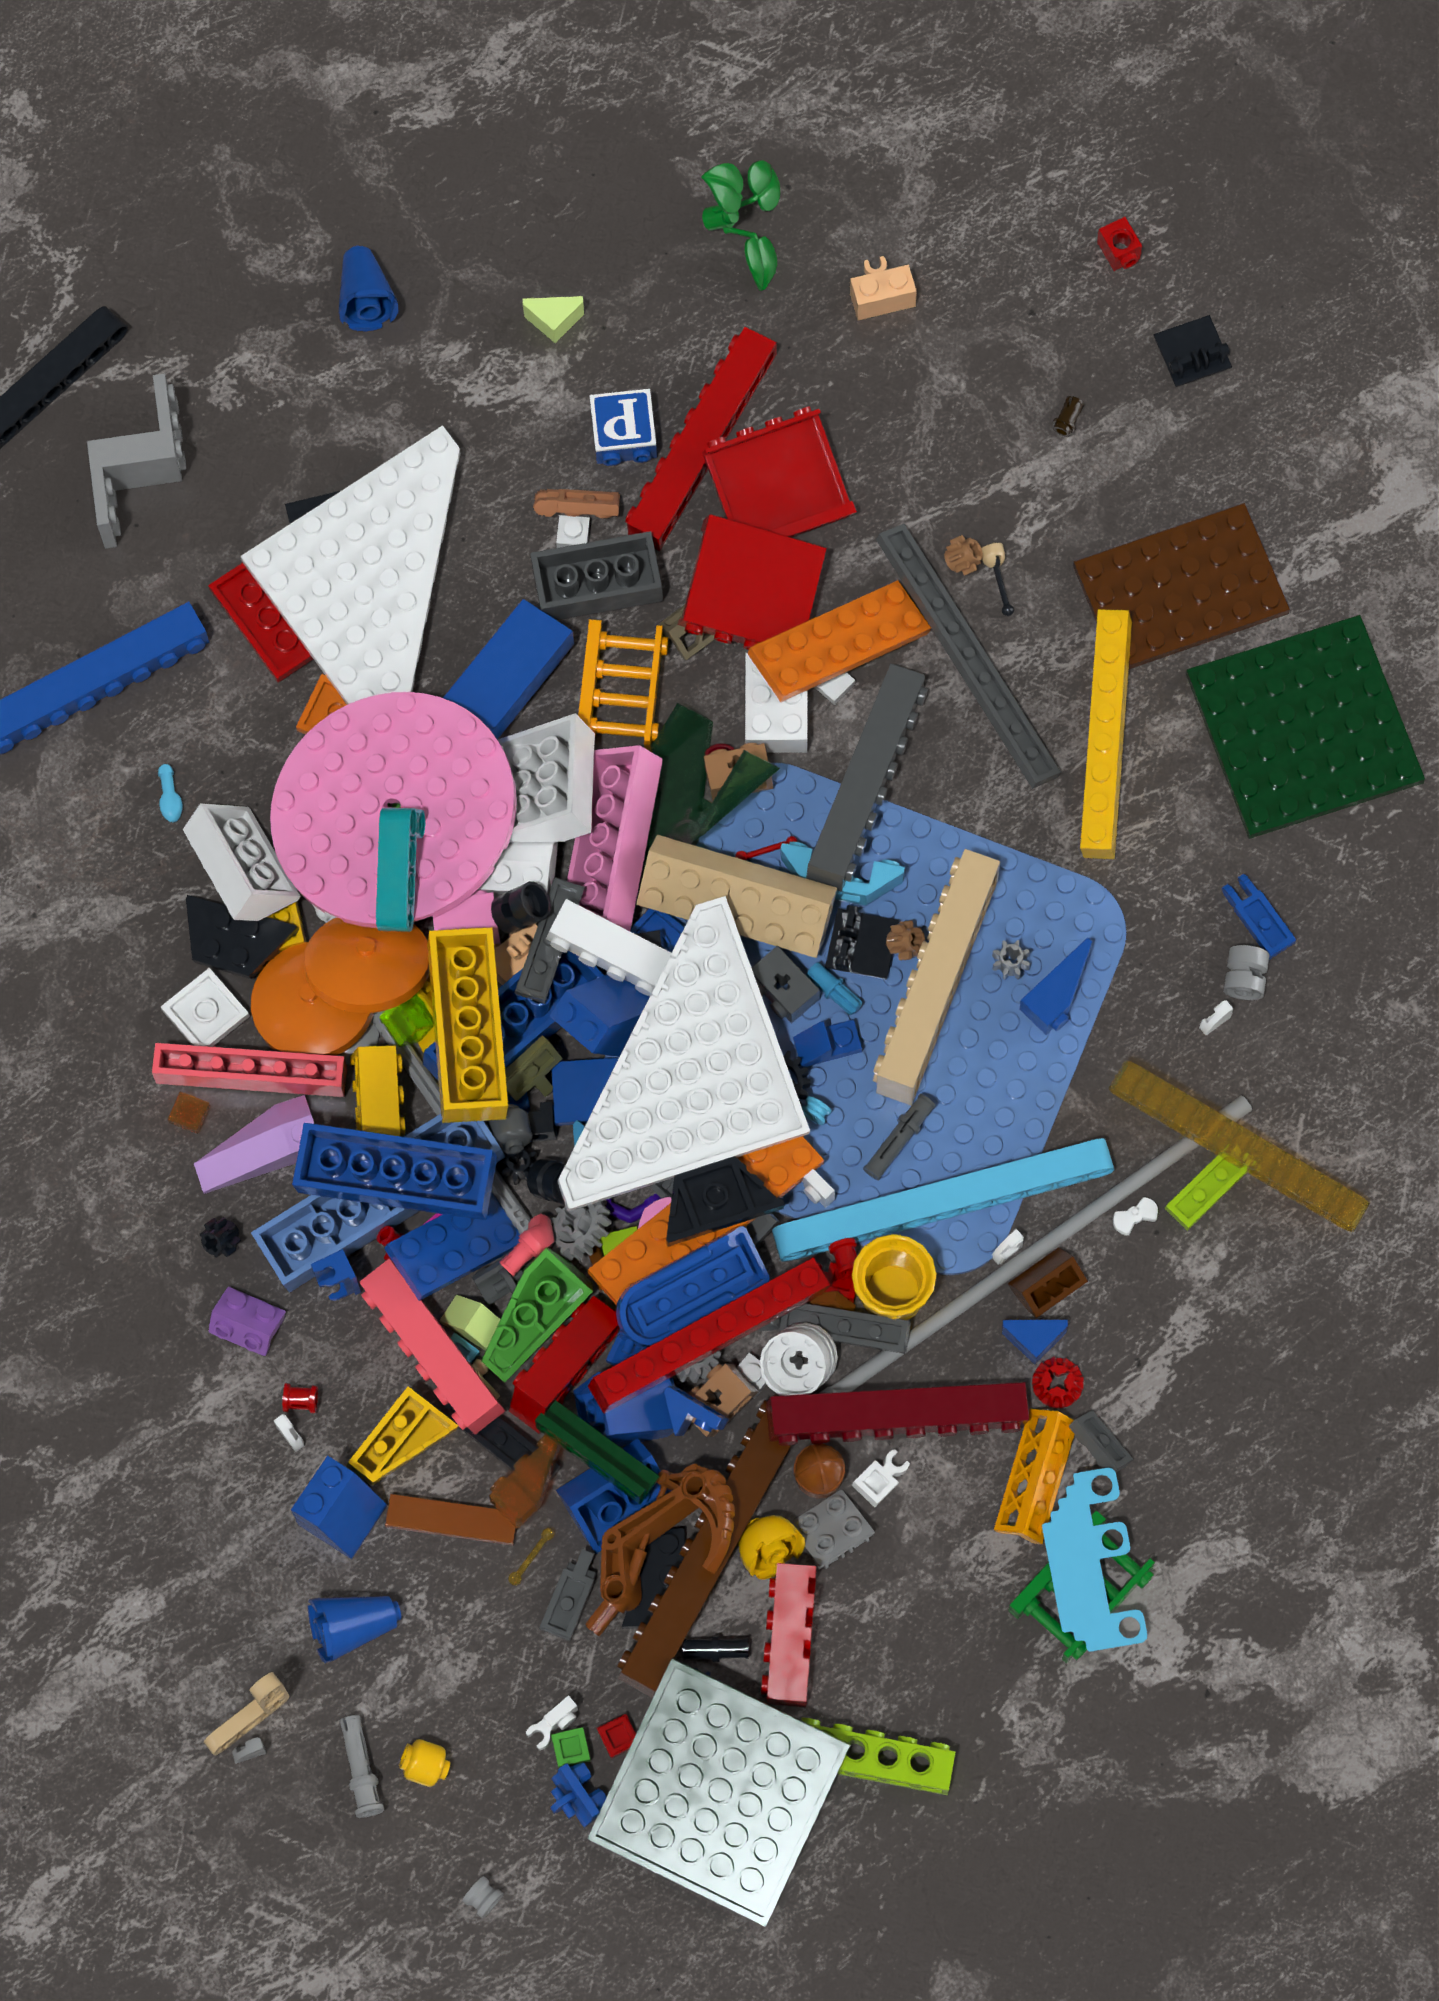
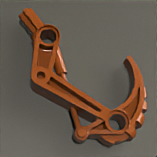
[585,1463,735,1636]

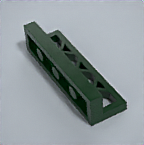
[535,1400,660,1504]

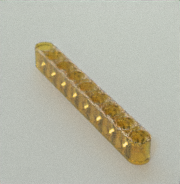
[1109,1061,1370,1232]

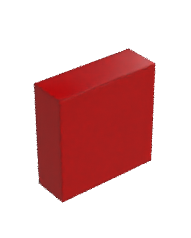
[597,1714,636,1759]

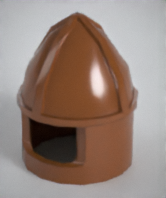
[794,1444,845,1499]

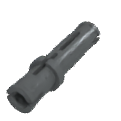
[863,1094,936,1181]

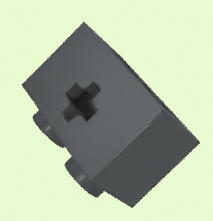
[752,946,820,1024]

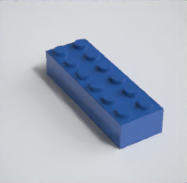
[423,951,604,1081]
[292,1123,497,1220]

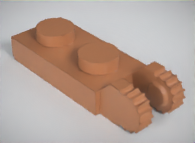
[533,489,620,518]

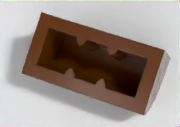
[1007,1247,1088,1318]

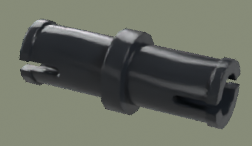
[683,1636,749,1662]

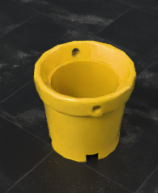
[852,1234,937,1320]

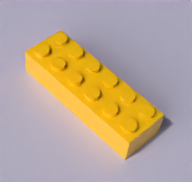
[427,927,508,1123]

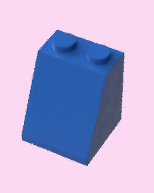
[549,975,650,1057]
[573,1372,674,1446]
[291,1455,388,1560]

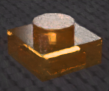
[167,1091,210,1134]

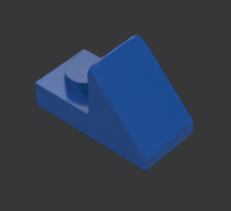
[793,1020,862,1068]
[664,1386,729,1436]

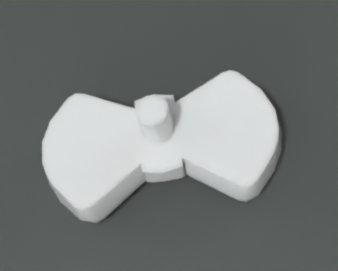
[1112,1197,1158,1236]

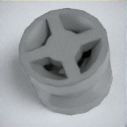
[462,1876,504,1919]

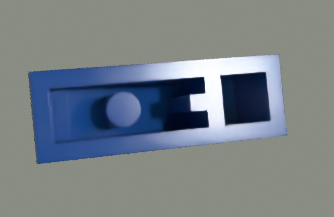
[1019,937,1092,1035]

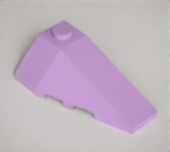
[194,1095,314,1194]

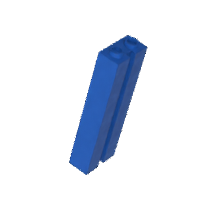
[443,599,574,740]

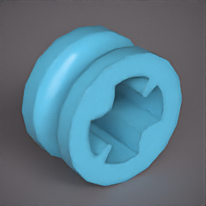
[801,1096,832,1125]

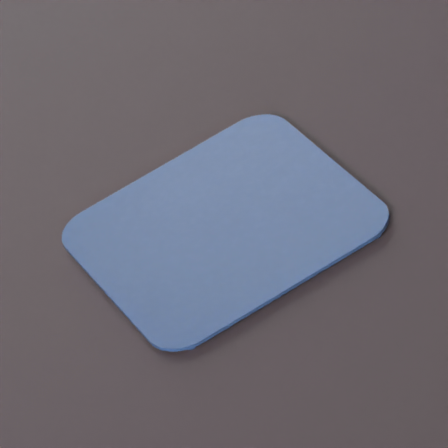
[604,763,1126,1275]

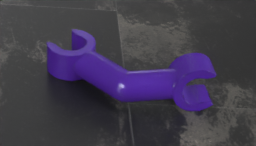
[606,1194,661,1223]

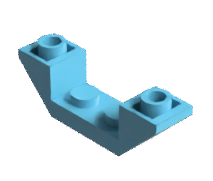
[781,842,905,906]

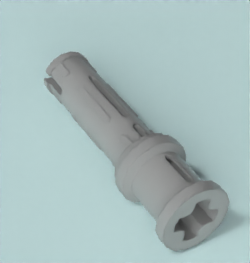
[339,1715,385,1818]

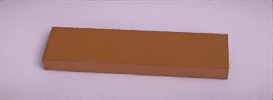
[385,1494,519,1546]

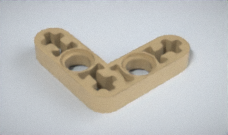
[204,1672,290,1755]

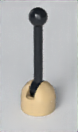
[981,543,1014,616]

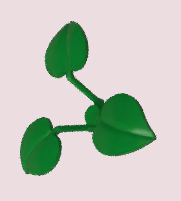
[701,160,780,291]

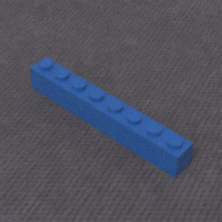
[0,602,210,754]

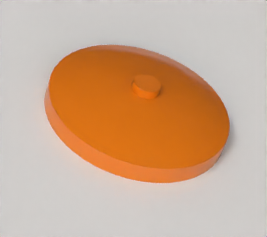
[304,917,429,1013]
[251,942,374,1056]

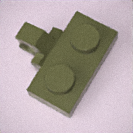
[505,1035,563,1102]

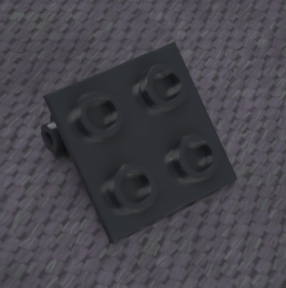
[1153,315,1232,387]
[825,905,899,980]

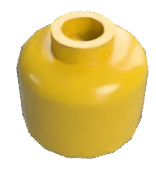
[399,1739,450,1787]

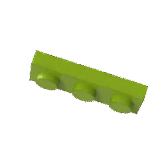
[1165,1142,1255,1231]

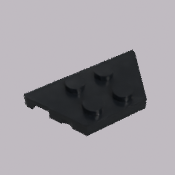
[186,895,299,979]
[666,1156,785,1247]

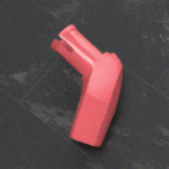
[499,1214,555,1277]

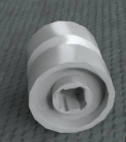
[1223,945,1270,1000]

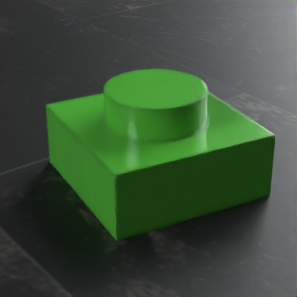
[551,1727,591,1768]

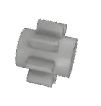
[992,940,1030,980]

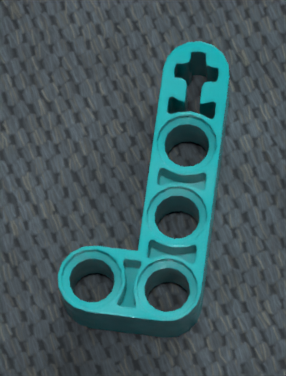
[376,807,426,932]

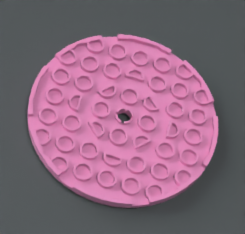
[270,692,517,928]

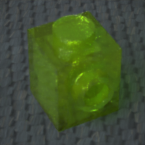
[379,993,434,1047]

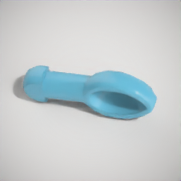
[158,764,183,823]

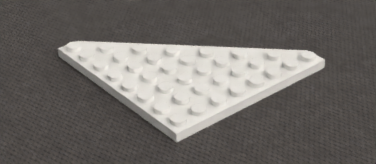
[240,425,460,705]
[557,896,810,1212]

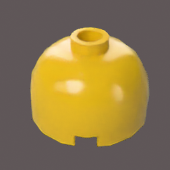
[739,1515,805,1580]

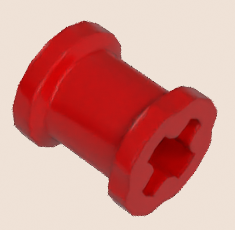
[828,1238,857,1279]
[282,1383,318,1413]

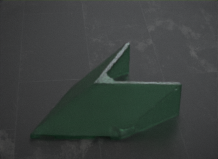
[641,703,780,876]

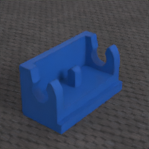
[311,1249,361,1301]

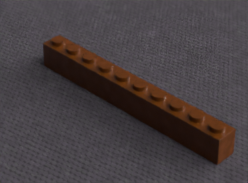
[617,1394,791,1698]

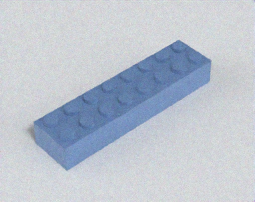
[251,1114,506,1293]

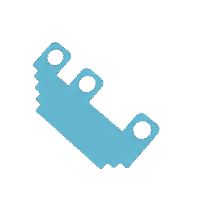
[1042,1468,1148,1652]

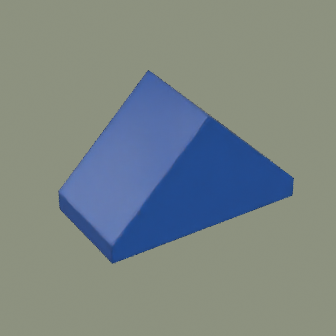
[1002,1320,1068,1365]

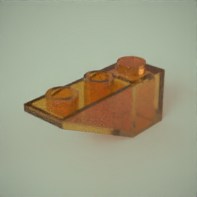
[489,1435,561,1529]

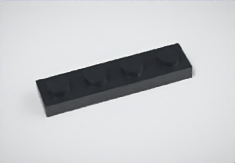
[440,1403,560,1493]

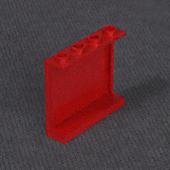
[702,406,857,538]
[677,514,827,650]

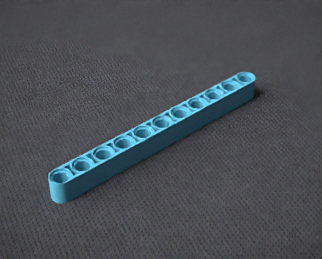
[772,1138,1115,1262]

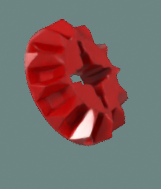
[1032,1357,1083,1408]

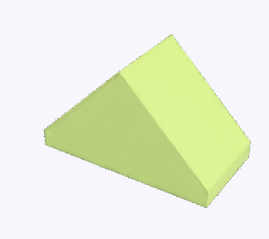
[523,296,584,343]
[439,1295,500,1351]

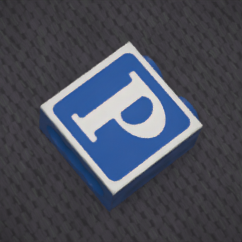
[590,389,657,466]

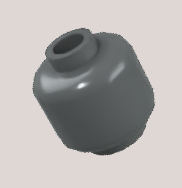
[488,1104,532,1154]

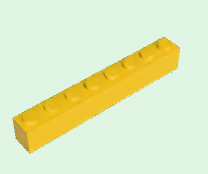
[1080,610,1132,859]

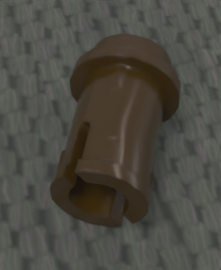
[1053,396,1085,437]

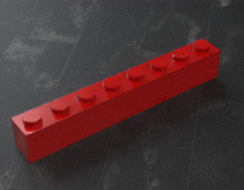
[625,327,777,551]
[588,1257,830,1414]

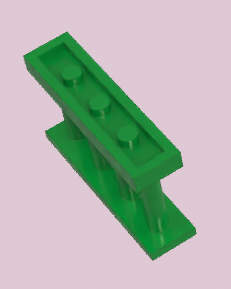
[1008,1510,1155,1664]

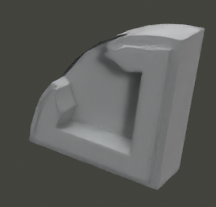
[232,1737,267,1764]

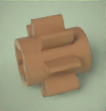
[944,535,983,576]
[886,920,925,961]

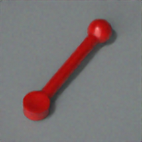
[735,836,798,861]

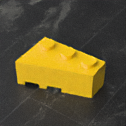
[346,1387,459,1486]

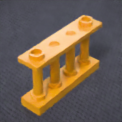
[578,619,668,752]

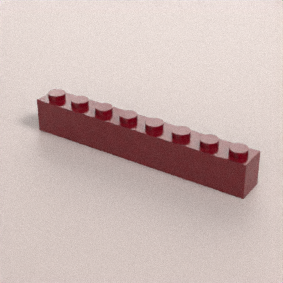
[766,1382,1029,1446]

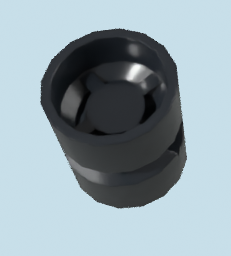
[491,881,551,934]
[527,1158,566,1205]

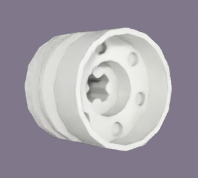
[759,1322,838,1396]

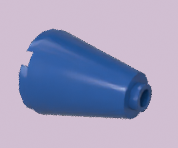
[338,246,399,331]
[308,1596,401,1663]

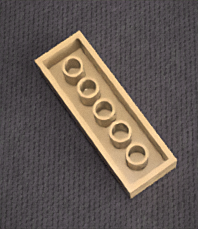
[636,835,837,958]

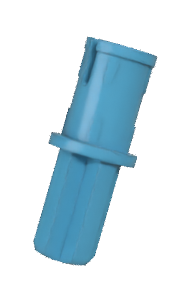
[806,962,862,1015]

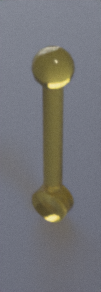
[508,1528,554,1586]

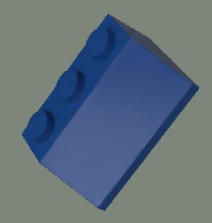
[556,1438,671,1554]

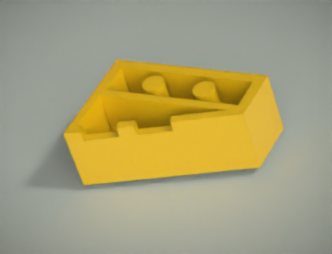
[350,1046,405,1136]

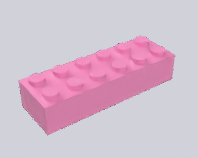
[567,745,663,931]

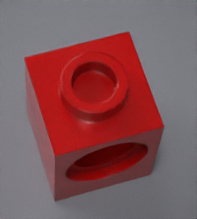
[1097,217,1142,271]

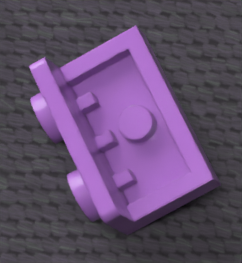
[208,1287,286,1356]

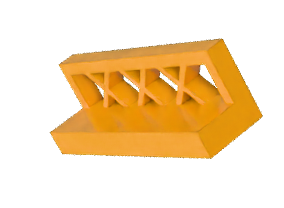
[994,1409,1075,1544]

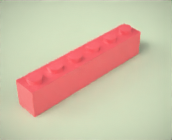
[152,1043,347,1097]
[359,1259,505,1434]

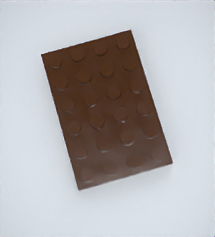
[1073,503,1290,670]

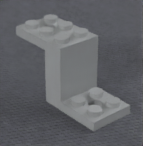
[87,374,186,549]

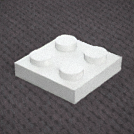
[161,968,250,1047]

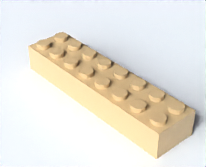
[873,849,1000,1106]

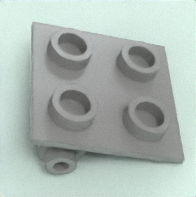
[791,1489,875,1570]

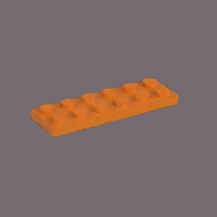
[747,580,931,702]

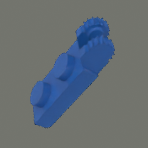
[1222,874,1296,960]

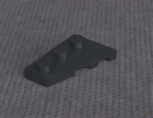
[622,1528,685,1629]

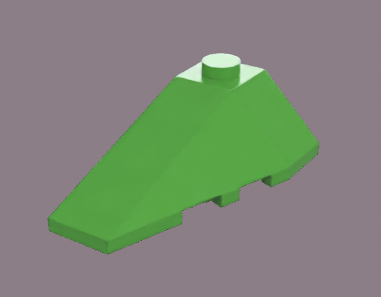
[481,1247,593,1383]

